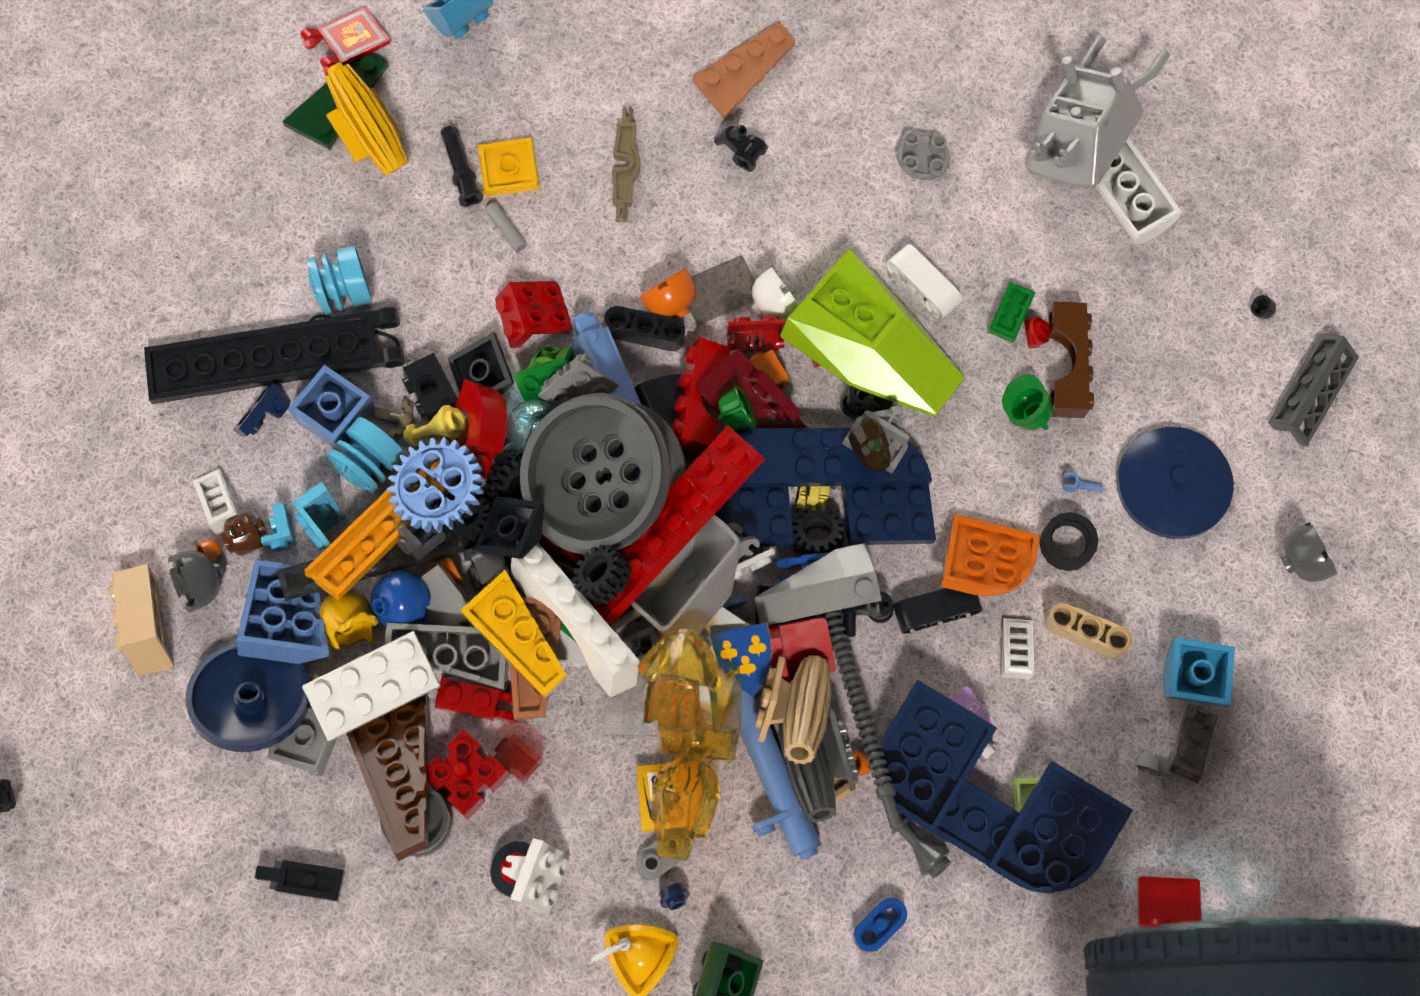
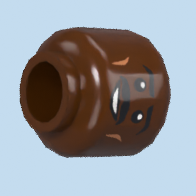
[220,513,268,556]

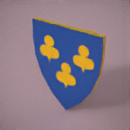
[710,622,772,697]

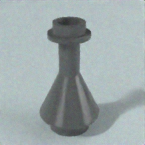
[889,814,951,879]

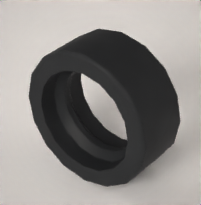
[1039,512,1099,571]

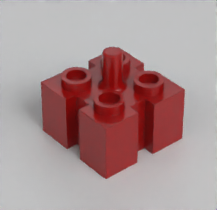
[428,729,510,820]

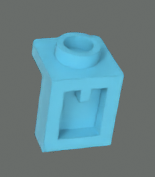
[261,503,296,552]

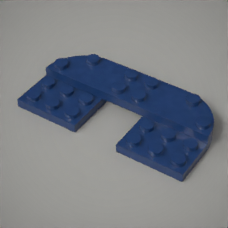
[714,428,936,547]
[879,679,1133,893]

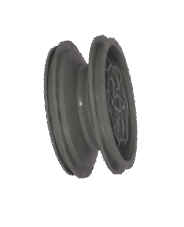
[520,393,686,554]

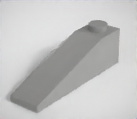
[754,543,882,625]

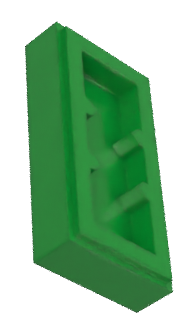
[987,282,1036,343]

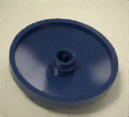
[1116,427,1234,539]
[186,642,310,752]

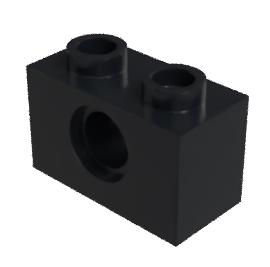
[402,353,462,422]

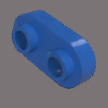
[853,898,907,953]

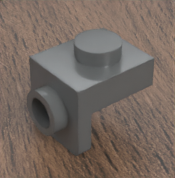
[397,524,446,561]

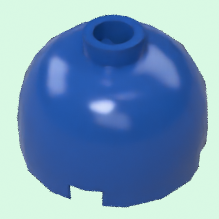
[371,569,430,627]

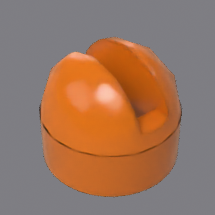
[196,539,222,563]
[853,751,872,775]

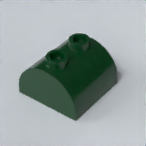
[692,941,764,996]

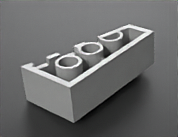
[385,623,509,692]

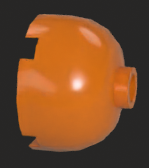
[639,268,697,319]

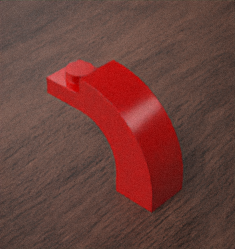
[455,379,507,480]

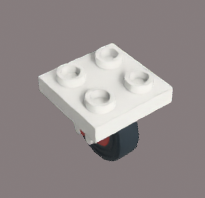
[490,838,570,916]

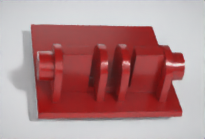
[726,316,786,352]

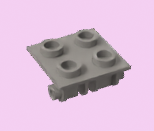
[538,353,620,407]

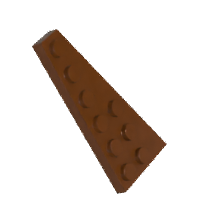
[346,694,428,861]

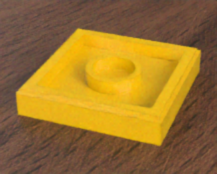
[477,137,540,197]

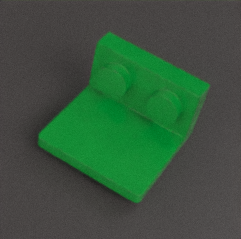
[513,345,576,425]

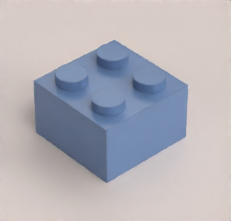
[288,365,375,452]

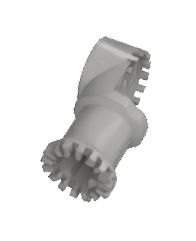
[1136,750,1202,787]

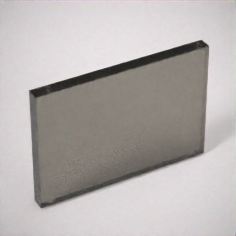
[688,255,755,326]

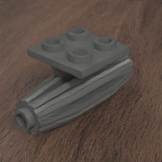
[778,709,859,822]

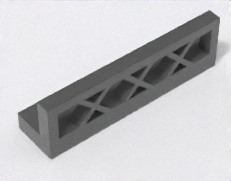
[1268,334,1359,446]

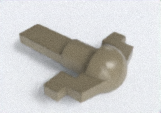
[370,400,413,438]

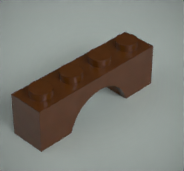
[1048,302,1094,418]

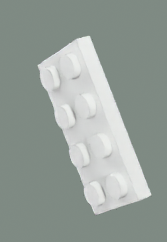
[302,631,441,741]

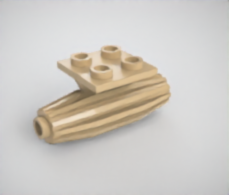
[755,655,832,765]

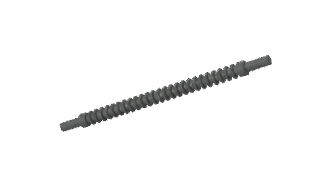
[823,611,902,829]

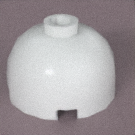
[751,267,799,321]

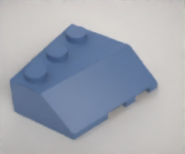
[237,559,329,664]

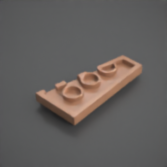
[693,22,795,120]
[510,597,562,720]

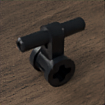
[714,125,768,172]
[841,386,893,419]
[841,591,894,637]

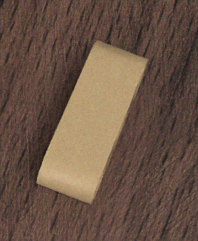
[1045,603,1133,658]

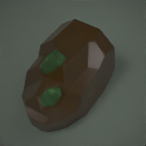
[848,419,892,472]

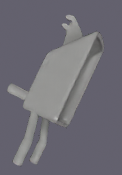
[1026,35,1170,188]
[611,515,760,693]

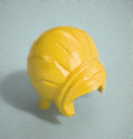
[319,591,379,649]

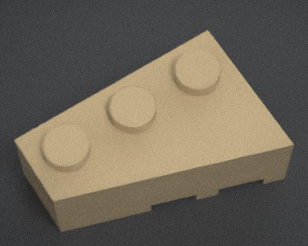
[109,564,174,676]

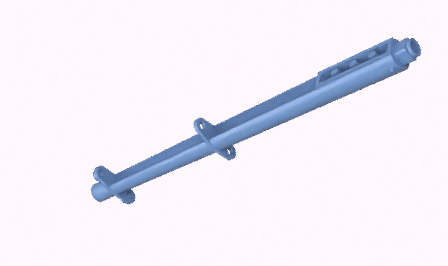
[572,312,821,860]

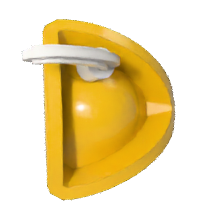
[591,925,679,996]

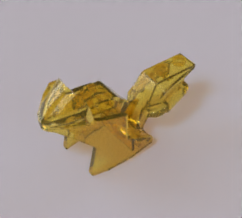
[637,628,742,861]

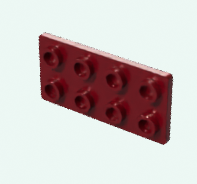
[696,349,807,428]

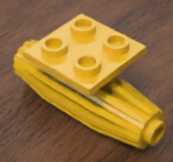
[325,62,409,176]

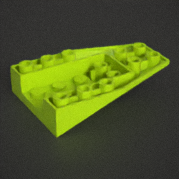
[780,248,965,417]

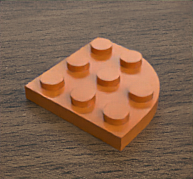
[941,514,1040,597]

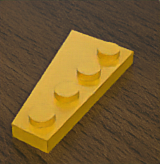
[460,570,567,699]

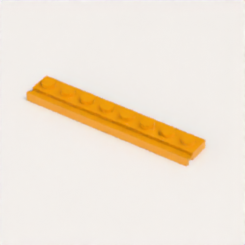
[305,416,469,601]

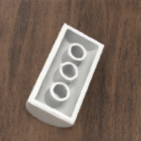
[1095,137,1183,245]

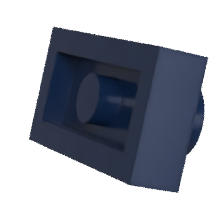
[233,383,290,437]

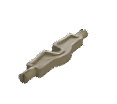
[612,107,640,223]

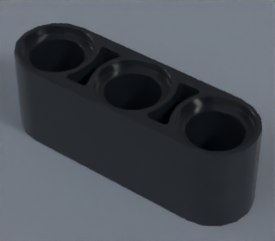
[604,306,685,351]
[893,588,983,634]

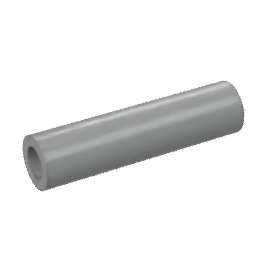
[485,202,527,253]

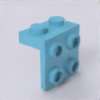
[292,482,345,553]

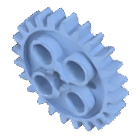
[387,437,485,533]

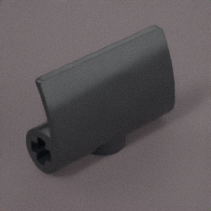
[634,374,693,461]

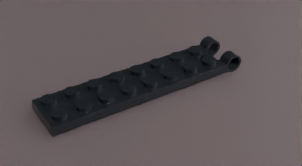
[144,307,405,404]

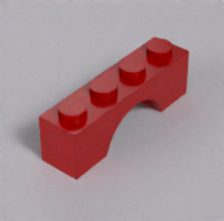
[671,337,731,457]

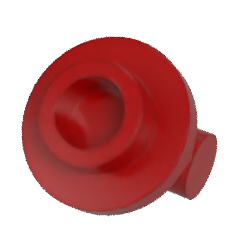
[1024,317,1051,348]

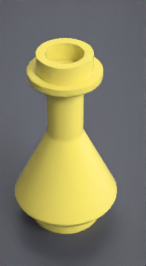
[403,405,466,446]

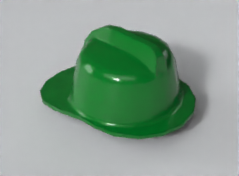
[1001,374,1054,431]
[717,385,757,432]

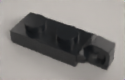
[254,860,345,902]

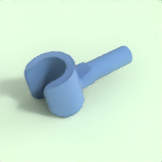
[1063,472,1103,493]

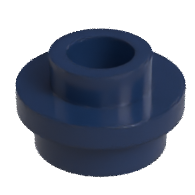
[659,883,690,910]

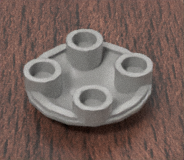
[896,131,950,180]

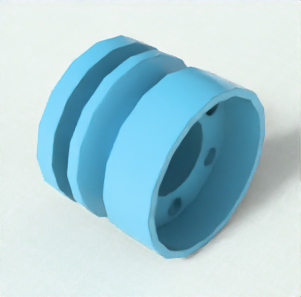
[307,245,372,315]
[326,417,406,494]

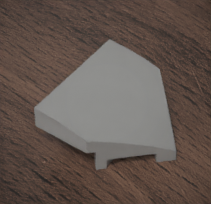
[842,405,910,474]
[420,563,470,626]

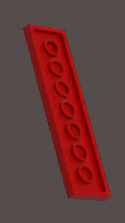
[583,425,765,627]

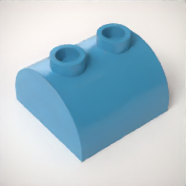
[423,0,493,39]
[1163,637,1235,707]

